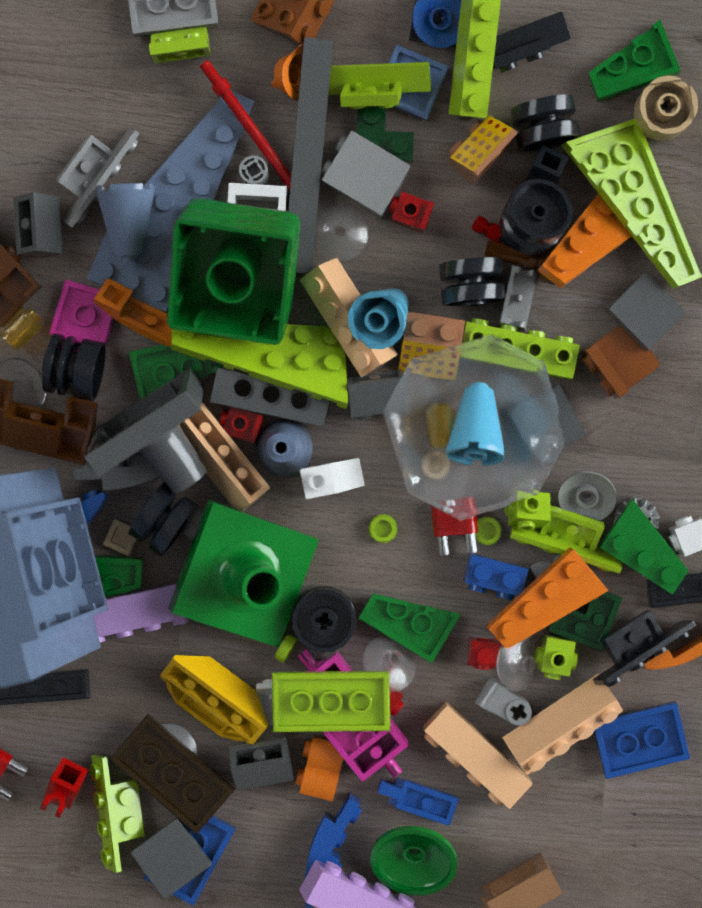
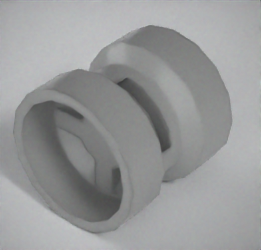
[239,155,269,185]

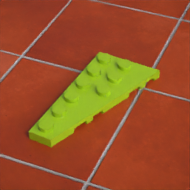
[561,118,702,289]
[171,324,348,409]

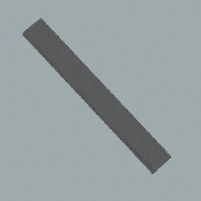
[288,37,333,274]

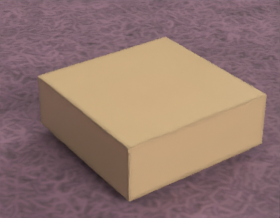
[102,518,137,557]

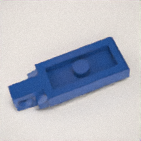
[377,778,459,826]

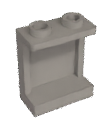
[321,130,411,220]

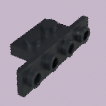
[493,12,571,73]
[593,610,696,687]

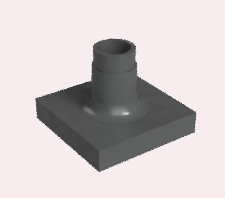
[84,366,207,494]

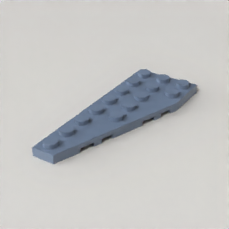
[87,92,255,313]

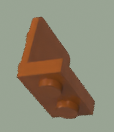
[251,0,335,47]
[581,326,660,399]

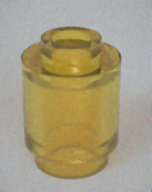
[0,307,43,350]
[426,403,455,448]

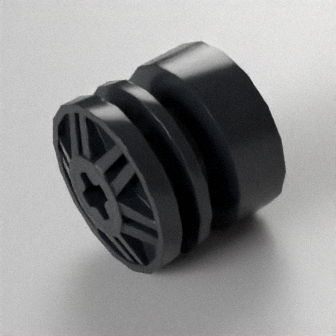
[42,333,106,401]

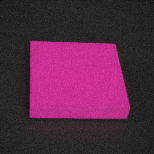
[49,279,115,346]

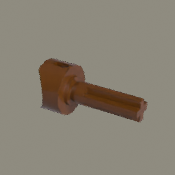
[484,240,556,285]

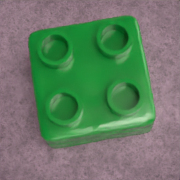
[167,198,300,345]

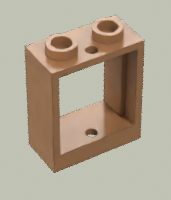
[481,853,563,908]

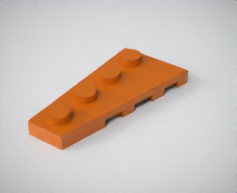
[538,194,632,289]
[485,547,609,649]

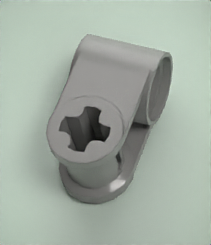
[475,677,532,726]

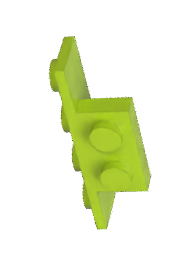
[328,62,432,109]
[510,505,622,574]
[90,754,145,873]

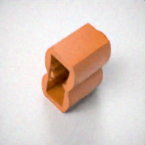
[295,734,343,802]

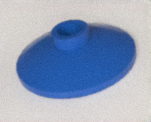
[412,0,461,48]

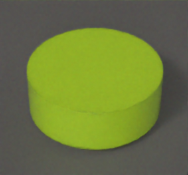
[369,514,397,543]
[475,516,502,545]
[274,634,298,664]

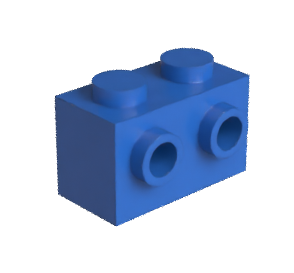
[463,553,528,600]

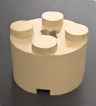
[634,76,698,141]

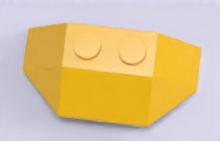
[160,655,268,745]

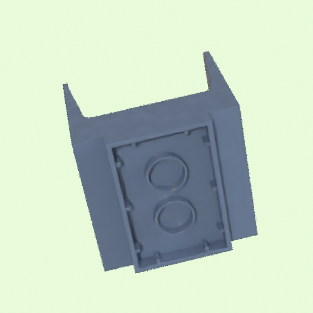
[0,467,108,688]

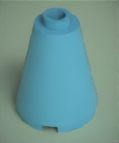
[348,288,409,349]
[446,382,505,466]

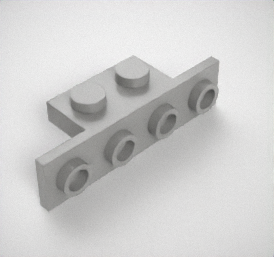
[56,128,140,228]

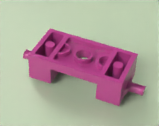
[297,649,408,782]

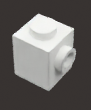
[668,515,702,556]

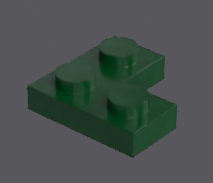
[357,106,414,163]
[547,592,622,651]

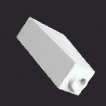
[300,458,365,499]

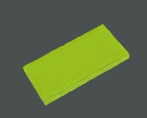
[272,671,390,732]

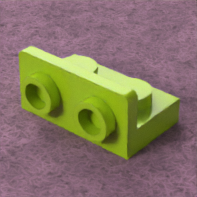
[149,27,211,64]

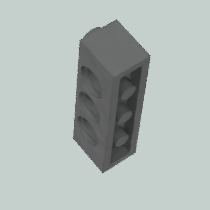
[210,367,329,427]

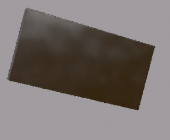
[109,714,235,834]

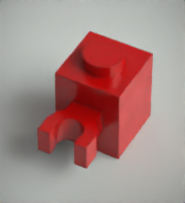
[40,757,88,818]

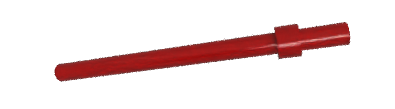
[199,60,291,191]

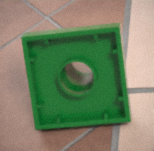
[168,499,319,648]

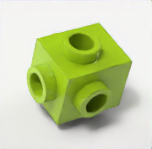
[504,487,550,531]
[534,635,578,680]

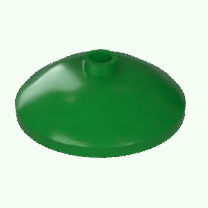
[370,826,457,896]

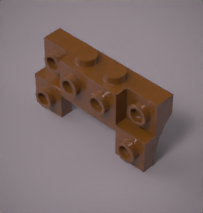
[0,234,42,327]
[0,379,98,465]

